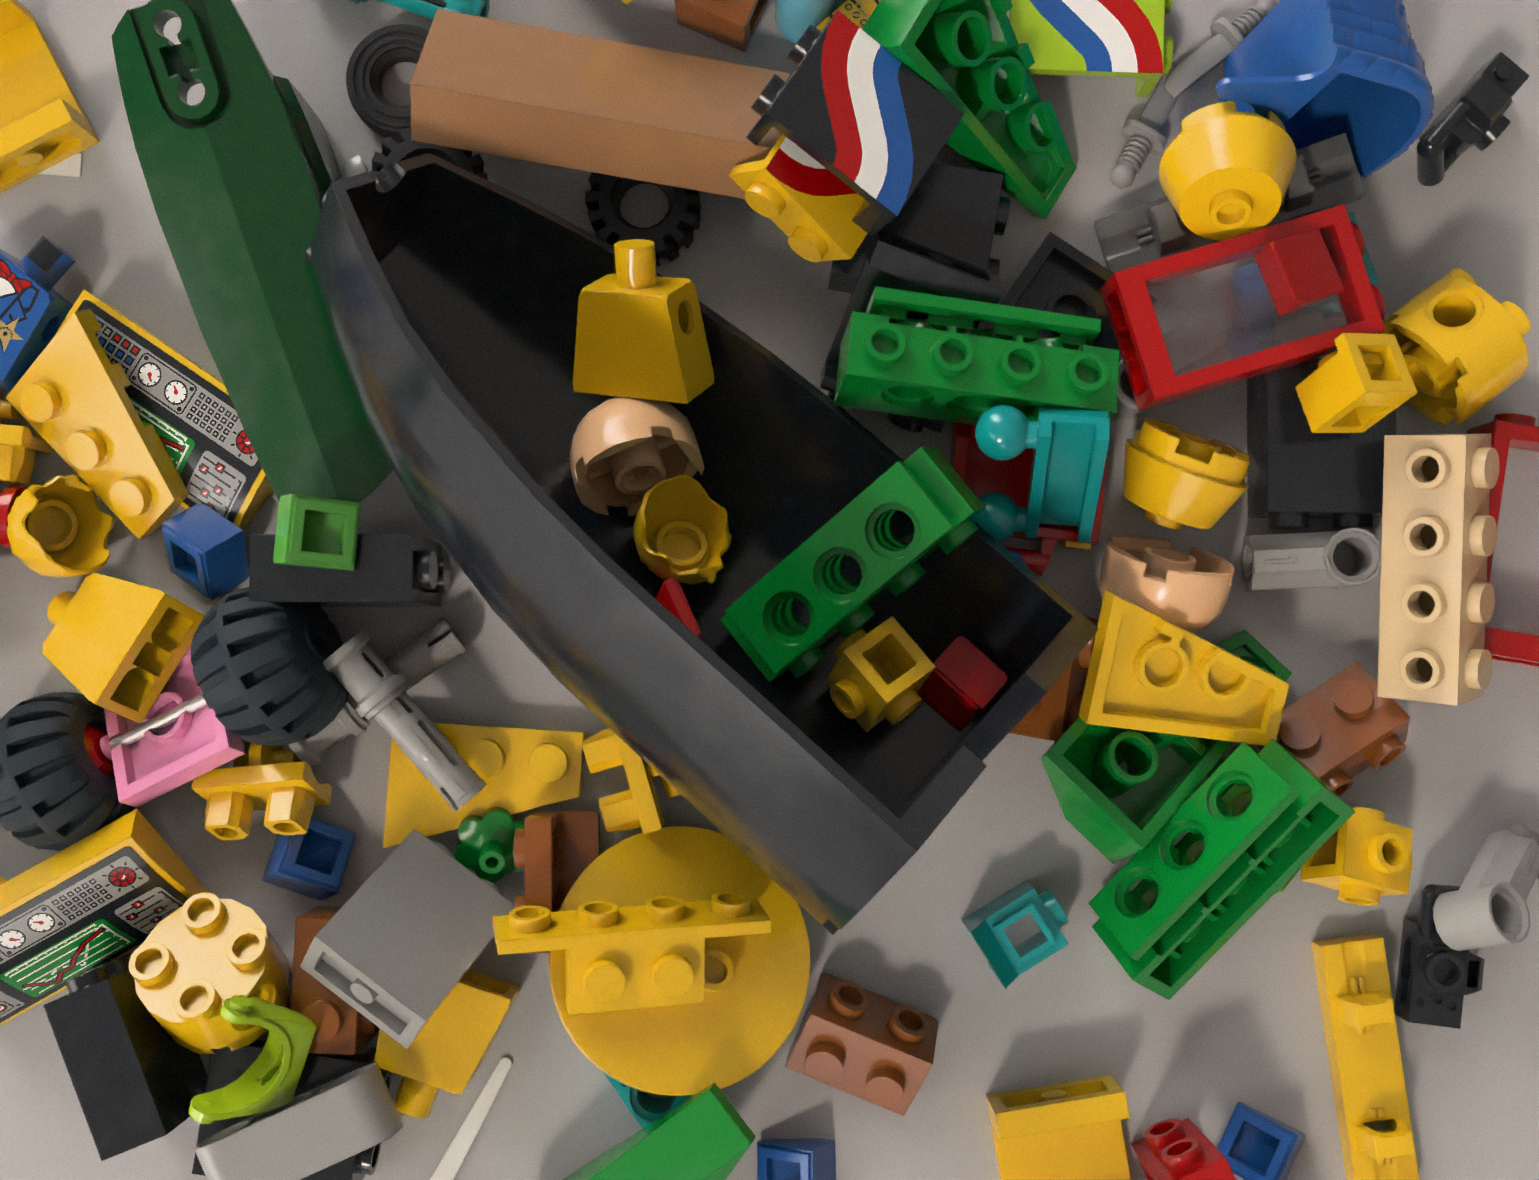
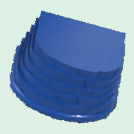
[1180,0,1434,179]

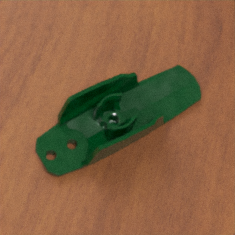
[111,0,393,502]

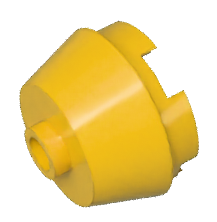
[1158,101,1297,240]
[1123,417,1251,530]

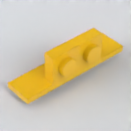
[492,891,771,1015]

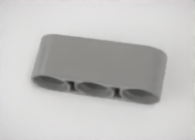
[194,1063,403,1180]

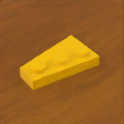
[1079,589,1289,746]
[383,722,586,848]

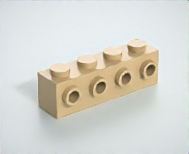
[1377,434,1499,706]

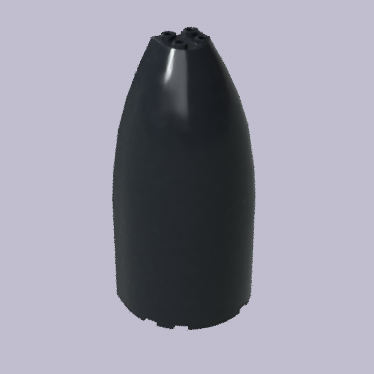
[305,153,1099,935]

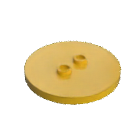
[548,826,810,1096]

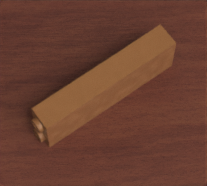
[410,9,791,199]

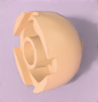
[570,397,704,517]
[1099,535,1235,634]

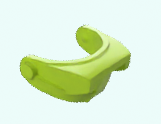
[189,995,317,1124]

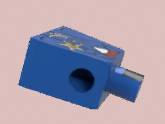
[0,235,76,391]

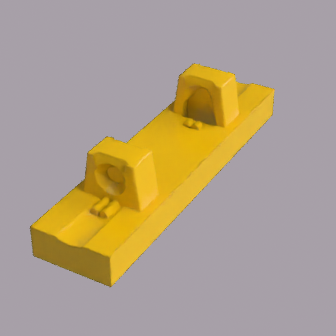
[1311,933,1420,1180]

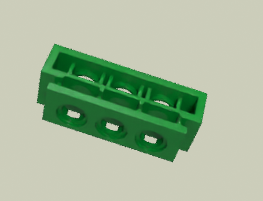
[834,286,1120,425]
[720,446,986,682]
[1088,739,1355,1000]

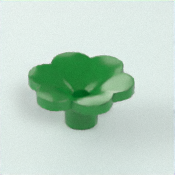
[454,807,525,882]

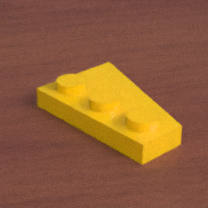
[5,309,189,539]

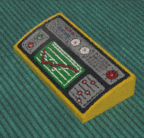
[56,289,273,533]
[0,809,210,1026]

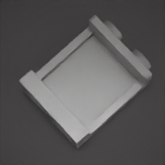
[300,828,514,1049]

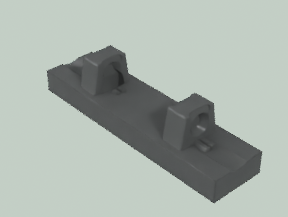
[1094,133,1366,273]

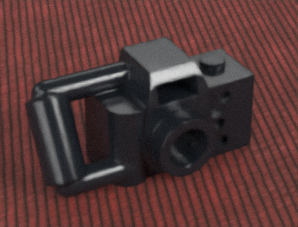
[1417,52,1530,186]
[1394,884,1485,1029]

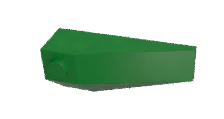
[862,0,1076,219]
[1041,630,1292,864]
[563,1082,756,1180]

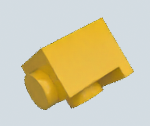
[1295,333,1418,433]

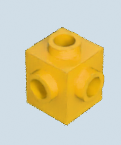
[825,616,936,732]
[1300,807,1413,906]

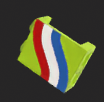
[1006,0,1173,97]

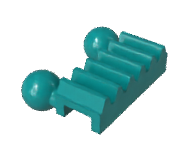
[972,405,1110,542]

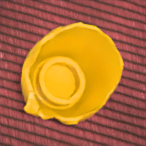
[7,474,114,578]
[633,475,732,585]

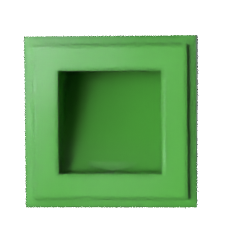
[273,494,361,571]

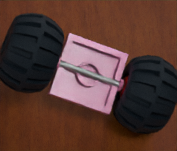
[0,587,349,851]

